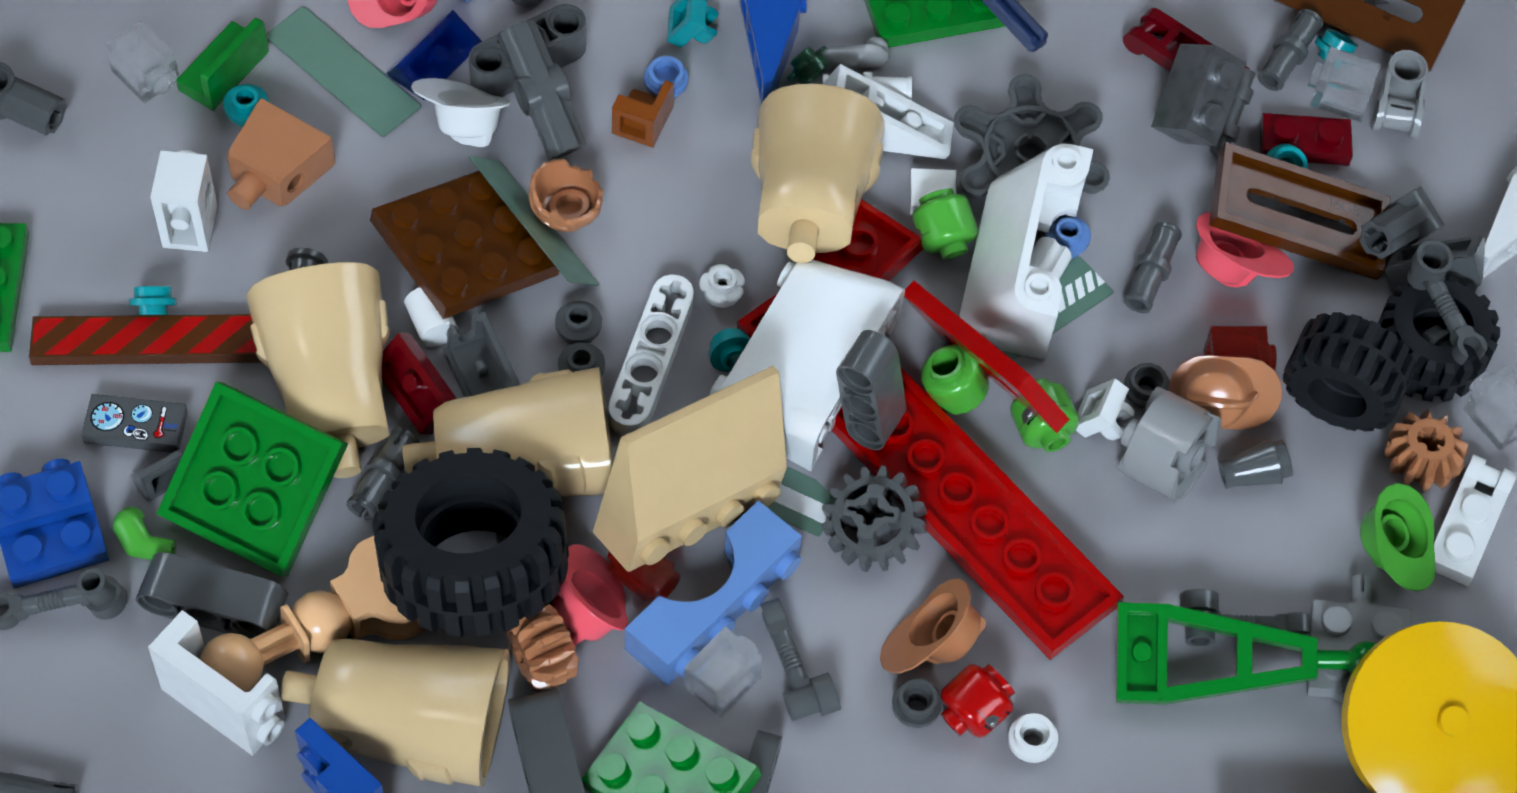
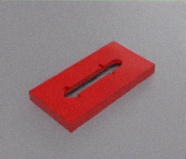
[904,280,1070,433]

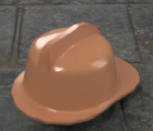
[1168,355,1282,430]
[880,578,986,673]

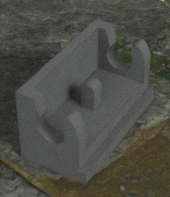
[443,311,521,397]

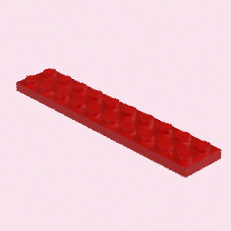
[737,293,1124,660]

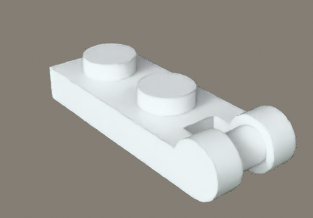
[1434,454,1517,587]

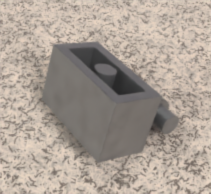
[1151,44,1256,155]

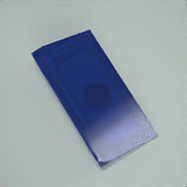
[386,10,482,100]

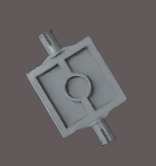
[1307,574,1412,703]

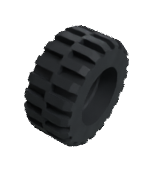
[373,448,569,638]

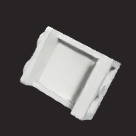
[148,610,285,756]

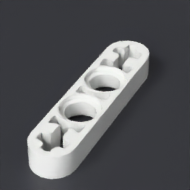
[608,274,694,436]

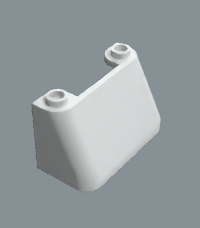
[959,144,1093,360]
[709,260,905,471]

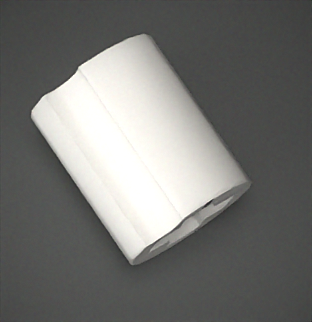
[1029,237,1072,279]
[404,287,458,348]

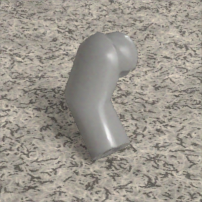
[824,37,889,69]

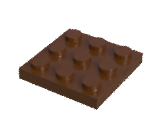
[370,171,560,319]

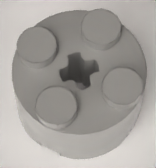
[1118,386,1222,501]

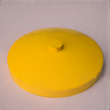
[1341,621,1517,793]

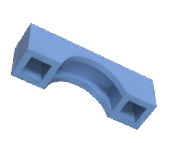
[625,500,802,686]

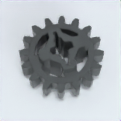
[821,466,928,572]

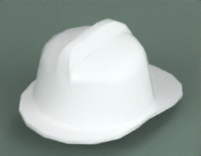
[411,78,511,147]

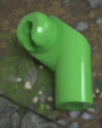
[113,507,176,560]

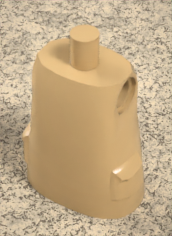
[751,84,885,263]
[246,262,390,478]
[402,367,614,497]
[281,639,510,787]

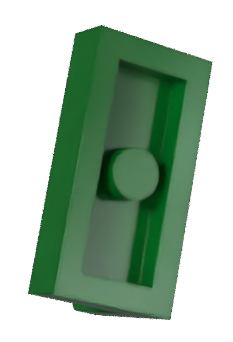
[176,17,269,111]

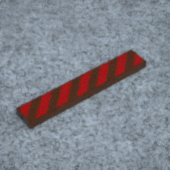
[29,314,262,365]

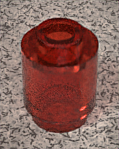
[607,551,681,602]

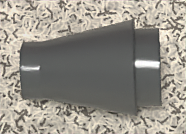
[1218,438,1293,489]

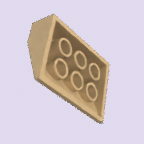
[592,366,787,572]

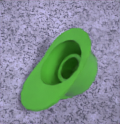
[1360,483,1435,592]

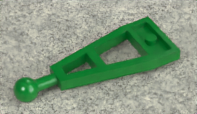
[1116,602,1376,705]

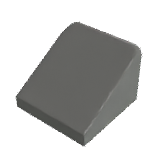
[130,449,183,502]

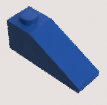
[739,0,807,104]

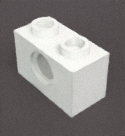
[150,150,218,252]

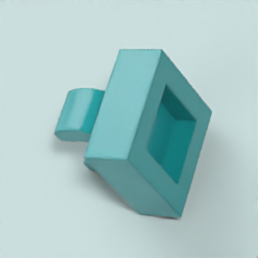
[667,0,719,48]

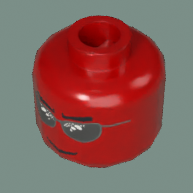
[940,664,1015,738]

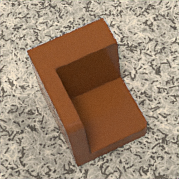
[612,80,674,148]

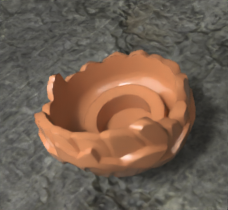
[529,159,603,232]

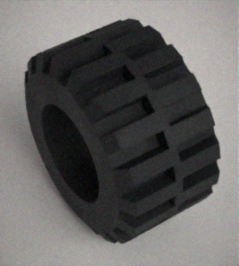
[1378,275,1500,402]
[1283,312,1415,432]

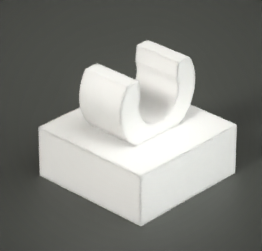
[1076,378,1135,440]

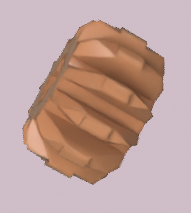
[1384,409,1468,493]
[506,604,579,691]

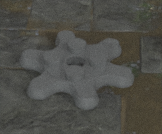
[953,74,1110,198]

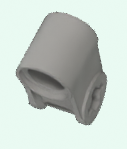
[1372,50,1428,138]

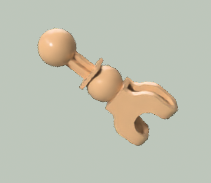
[199,536,426,692]

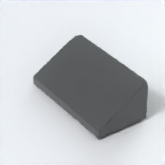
[1385,235,1485,295]

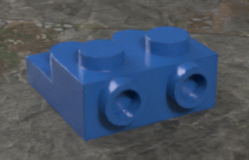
[0,458,110,589]
[295,718,383,793]

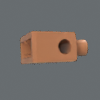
[227,98,335,210]

